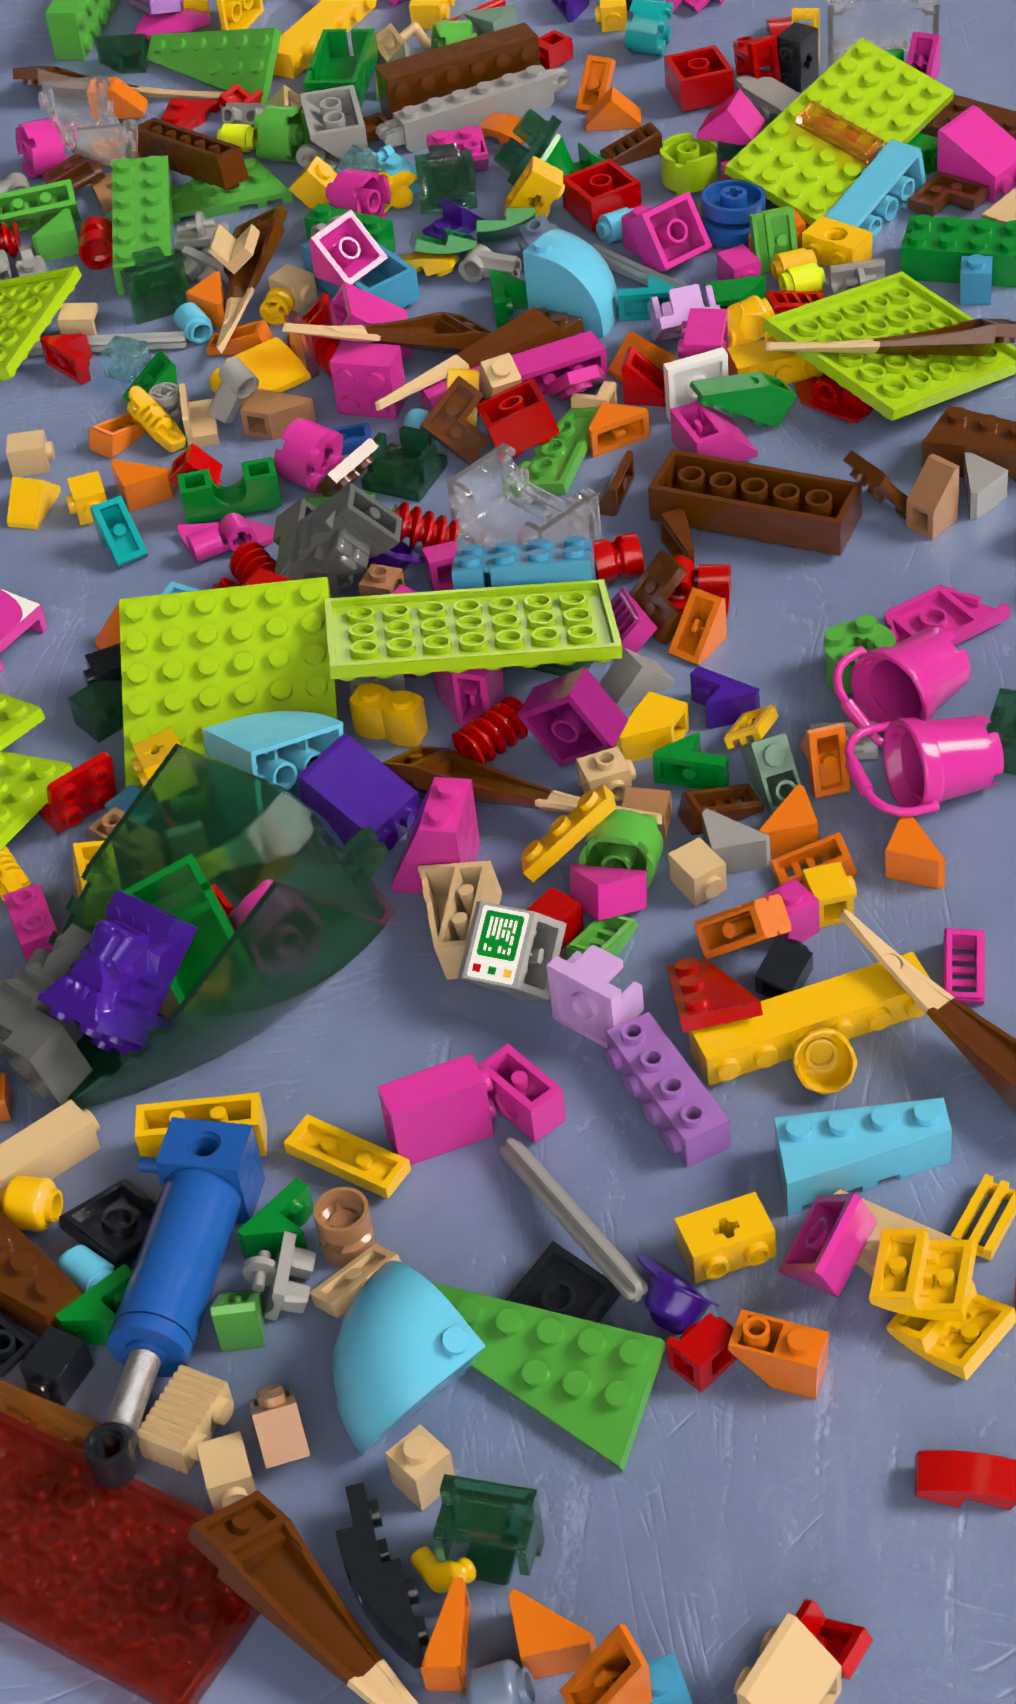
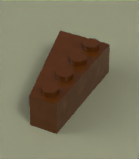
[922,406,1016,483]
[0,1211,82,1337]

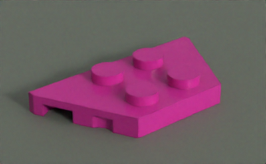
[884,585,1010,646]

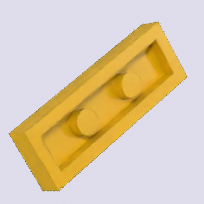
[521,784,617,883]
[283,1114,411,1199]

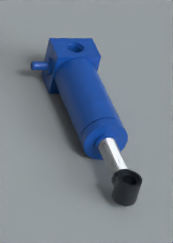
[83,1117,265,1489]

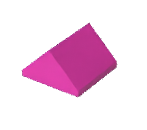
[696,89,765,146]
[309,210,388,287]
[778,1193,877,1298]

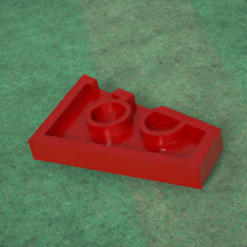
[666,958,763,1033]

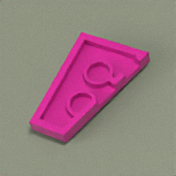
[546,364,607,401]

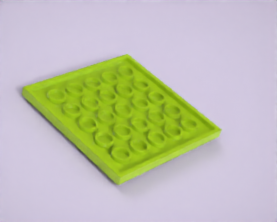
[763,271,1016,421]
[119,577,339,794]

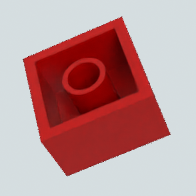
[664,45,734,112]
[562,158,642,232]
[476,378,560,460]

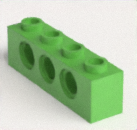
[0,179,81,233]

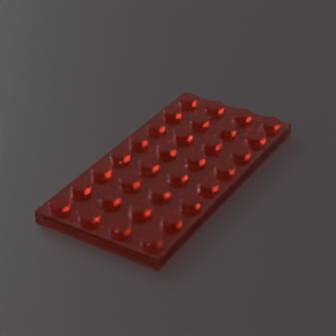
[0,1411,261,1704]

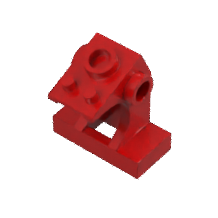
[733,35,781,82]

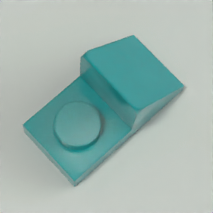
[618,275,676,322]
[90,495,148,569]

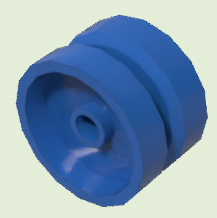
[701,180,766,248]

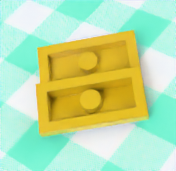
[224,337,311,393]
[869,1228,977,1322]
[886,1281,1016,1381]

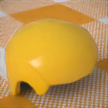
[792,1027,857,1095]

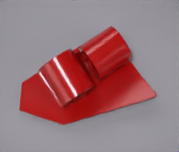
[795,373,874,424]
[668,556,731,618]

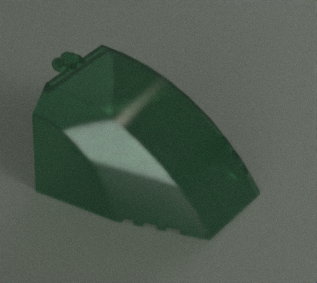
[48,743,395,1110]

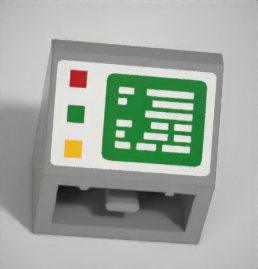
[458,901,567,1001]

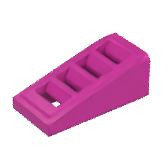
[610,588,658,653]
[943,928,985,1005]

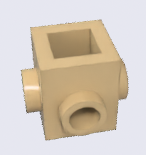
[576,746,636,802]

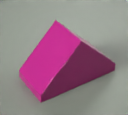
[906,32,941,80]
[570,864,647,921]

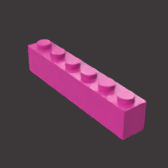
[420,330,608,416]

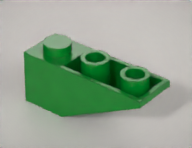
[689,371,797,428]

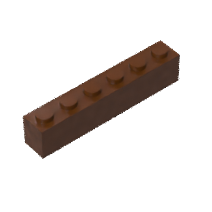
[131,118,249,190]

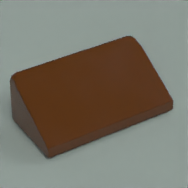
[593,450,635,516]

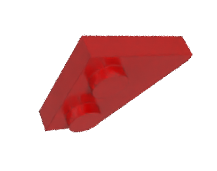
[161,97,221,131]

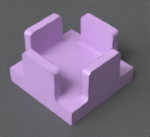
[647,284,720,343]
[547,945,644,1048]

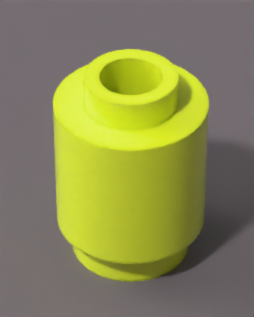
[217,123,258,153]
[778,262,826,292]

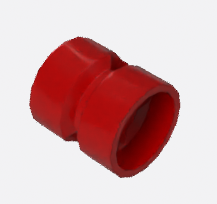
[79,216,113,270]
[593,532,645,583]

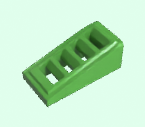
[566,915,638,961]

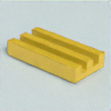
[724,704,779,750]
[950,1174,1016,1261]

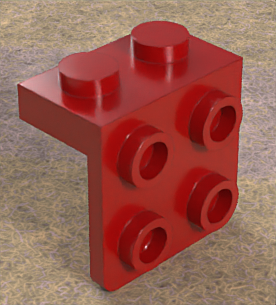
[38,752,117,835]

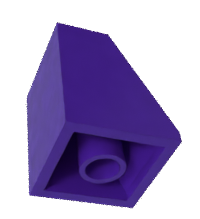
[297,733,420,863]

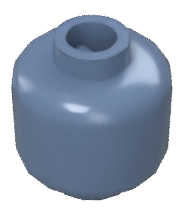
[460,1659,537,1704]

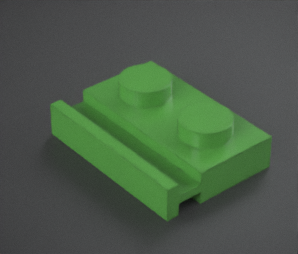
[748,205,798,275]

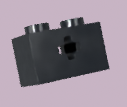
[777,22,819,93]

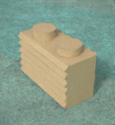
[137,1365,234,1475]

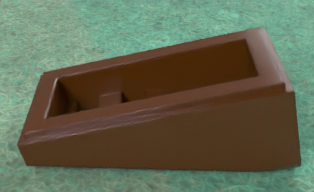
[600,122,663,166]
[660,508,695,564]
[678,783,765,835]

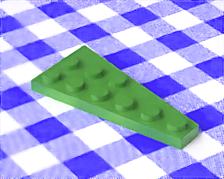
[147,27,281,104]
[105,157,293,224]
[431,1282,666,1473]

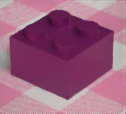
[517,667,629,767]

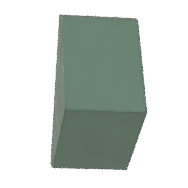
[464,5,518,34]

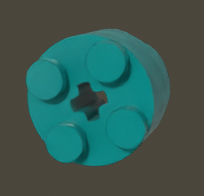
[625,0,674,56]

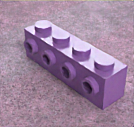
[604,1012,731,1167]

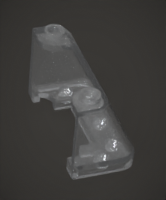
[38,76,138,167]

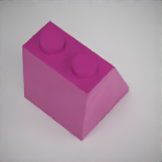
[937,105,1016,203]
[391,777,480,894]

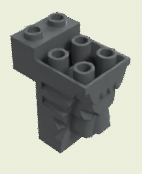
[273,483,402,598]
[0,924,93,1106]

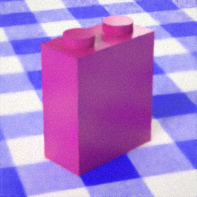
[329,281,413,361]
[377,1053,497,1166]

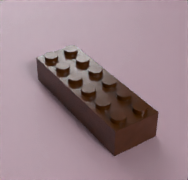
[375,22,540,120]
[648,449,862,556]

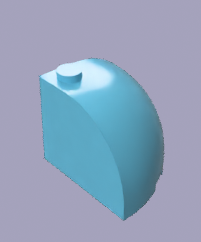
[522,229,618,337]
[202,711,343,843]
[332,1260,486,1455]

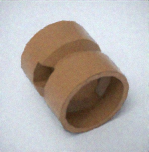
[313,1186,376,1267]

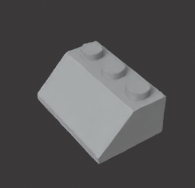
[300,85,369,161]

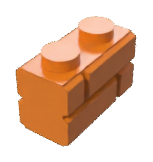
[694,894,792,959]

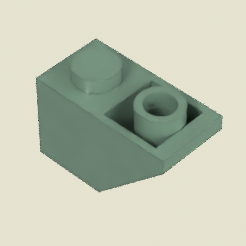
[740,733,802,815]

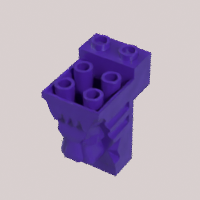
[37,889,198,1068]

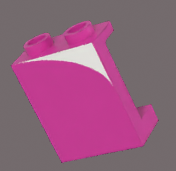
[0,589,47,673]

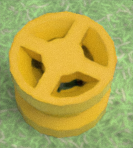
[259,287,295,325]

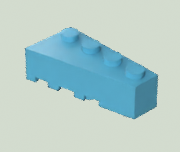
[825,139,926,237]
[774,1097,952,1216]

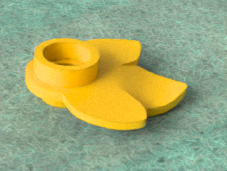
[378,171,417,213]
[726,302,765,348]

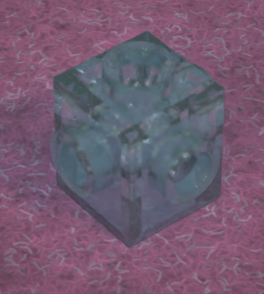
[333,144,384,174]
[100,335,152,383]

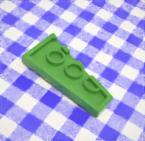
[503,407,599,496]

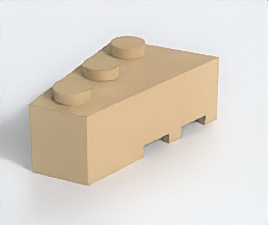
[418,860,502,980]

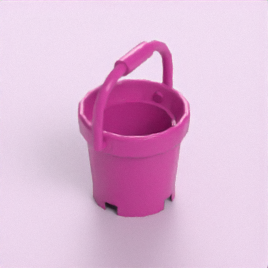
[832,626,971,748]
[844,714,1004,817]

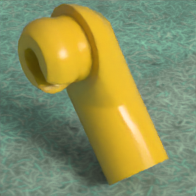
[410,1546,476,1594]

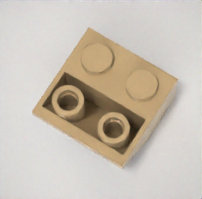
[734,1613,842,1704]

